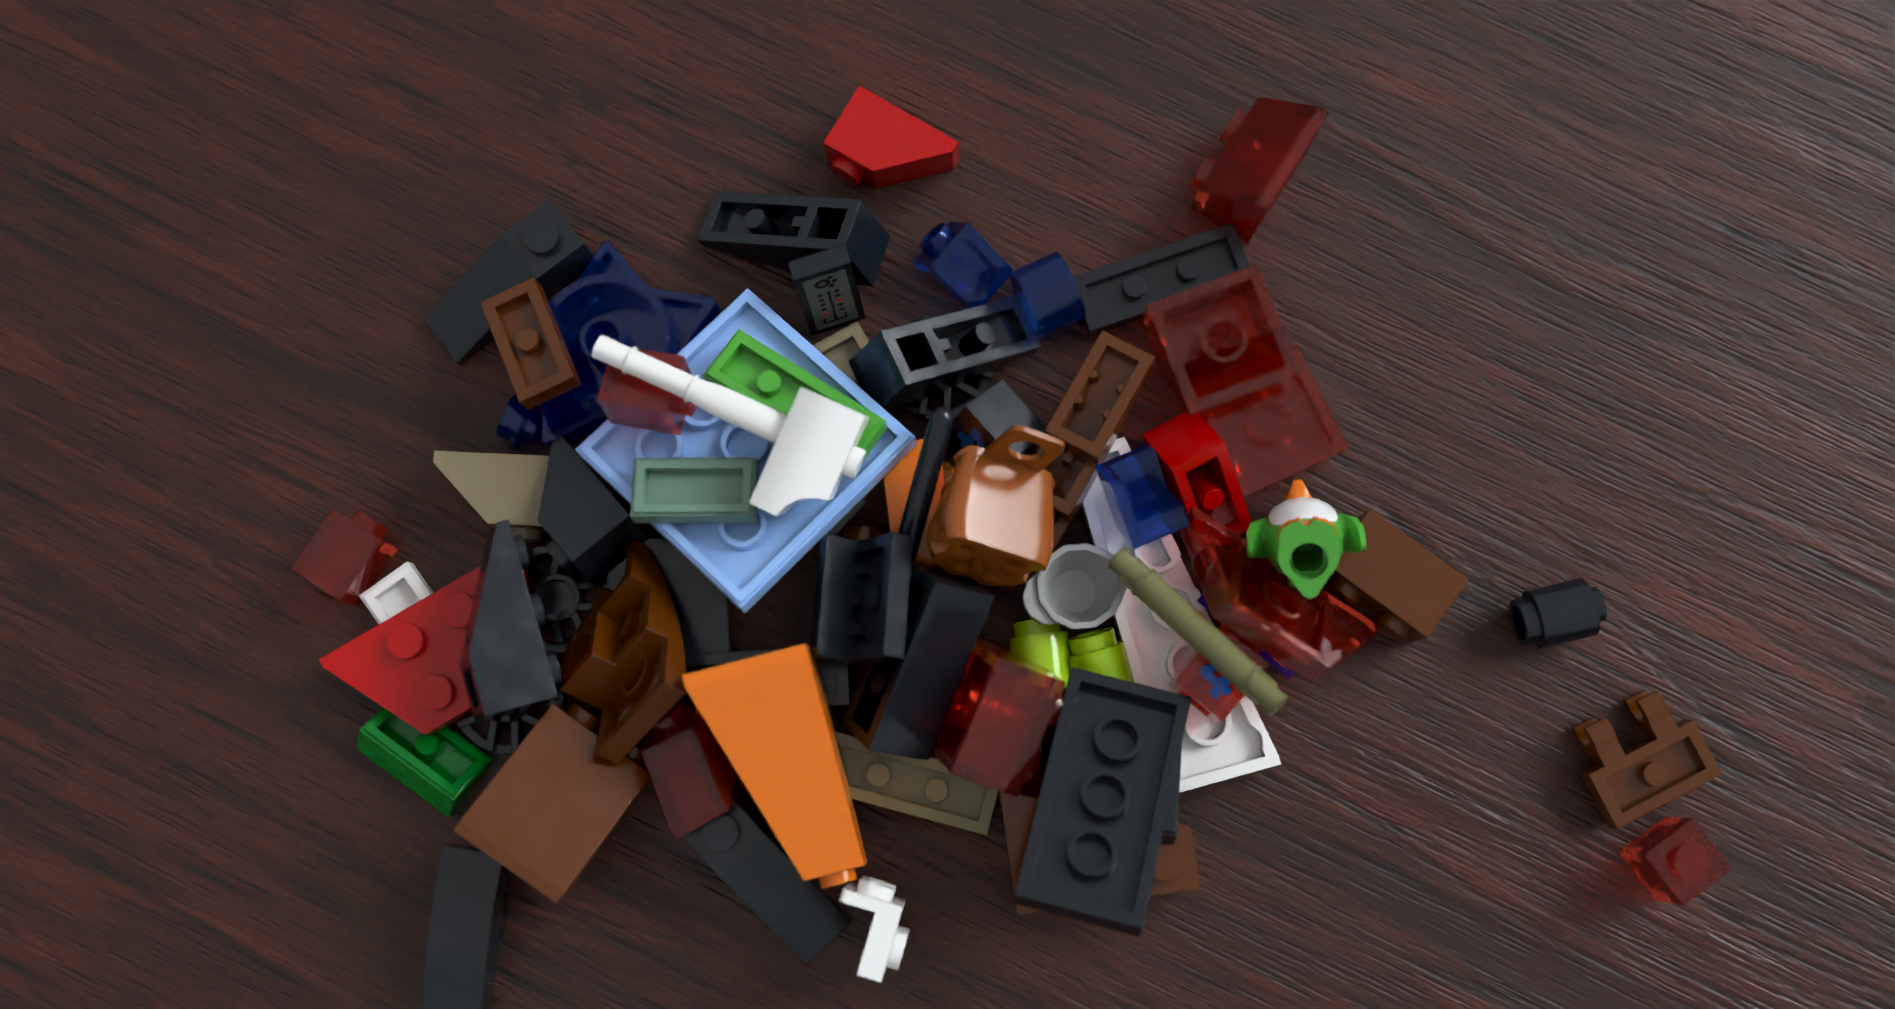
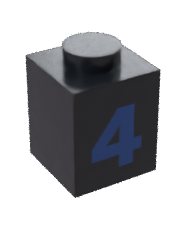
[948,380,1046,455]

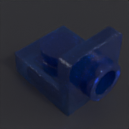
[913,222,1015,309]

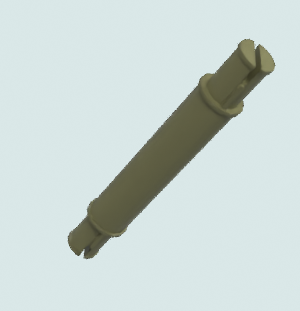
[1107,547,1289,716]

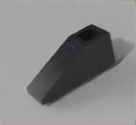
[460,520,562,724]

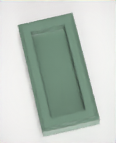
[630,457,760,523]

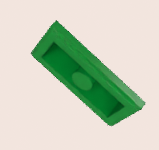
[357,707,493,817]

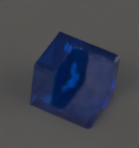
[1095,445,1189,549]

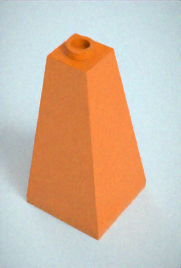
[682,643,867,889]

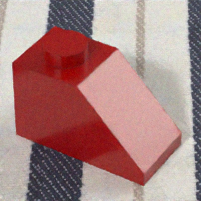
[823,85,959,189]
[1142,408,1252,555]

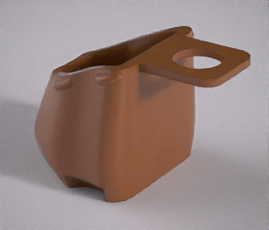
[927,425,1065,586]

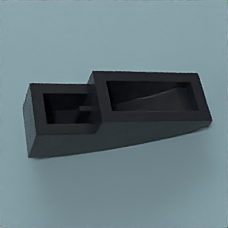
[422,843,511,1009]

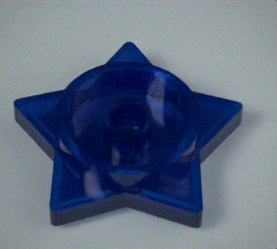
[542,241,721,448]

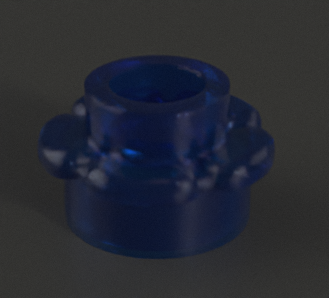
[496,393,547,449]

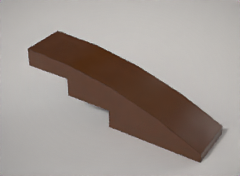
[1031,330,1155,575]

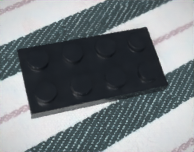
[1013,667,1191,937]

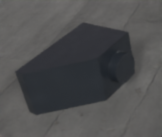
[538,436,647,583]

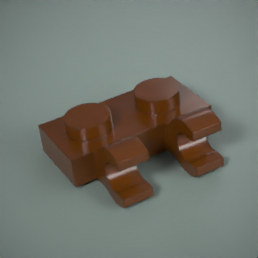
[1572,690,1722,829]

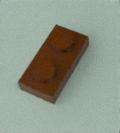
[480,277,582,410]

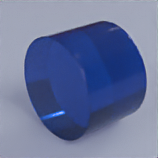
[1009,251,1086,339]

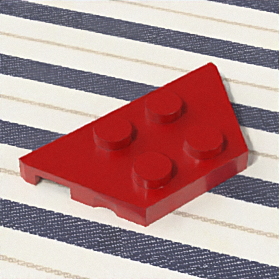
[319,546,531,735]

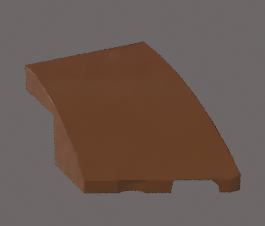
[560,539,686,764]

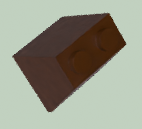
[453,701,656,904]

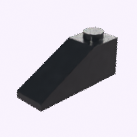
[697,191,891,286]
[424,199,598,365]
[849,296,1042,410]
[678,788,851,964]

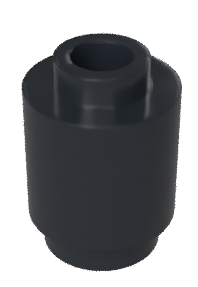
[1509,578,1607,649]

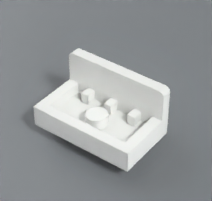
[839,875,910,982]

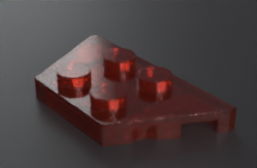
[1178,506,1380,682]

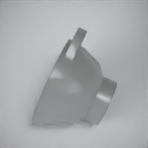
[1022,543,1127,630]

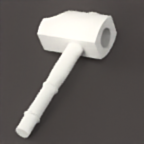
[591,335,870,516]

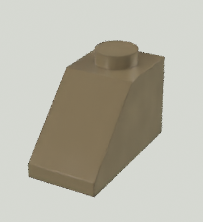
[433,451,549,543]

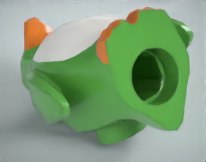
[1246,479,1367,599]

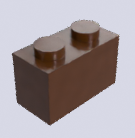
[1326,509,1469,642]

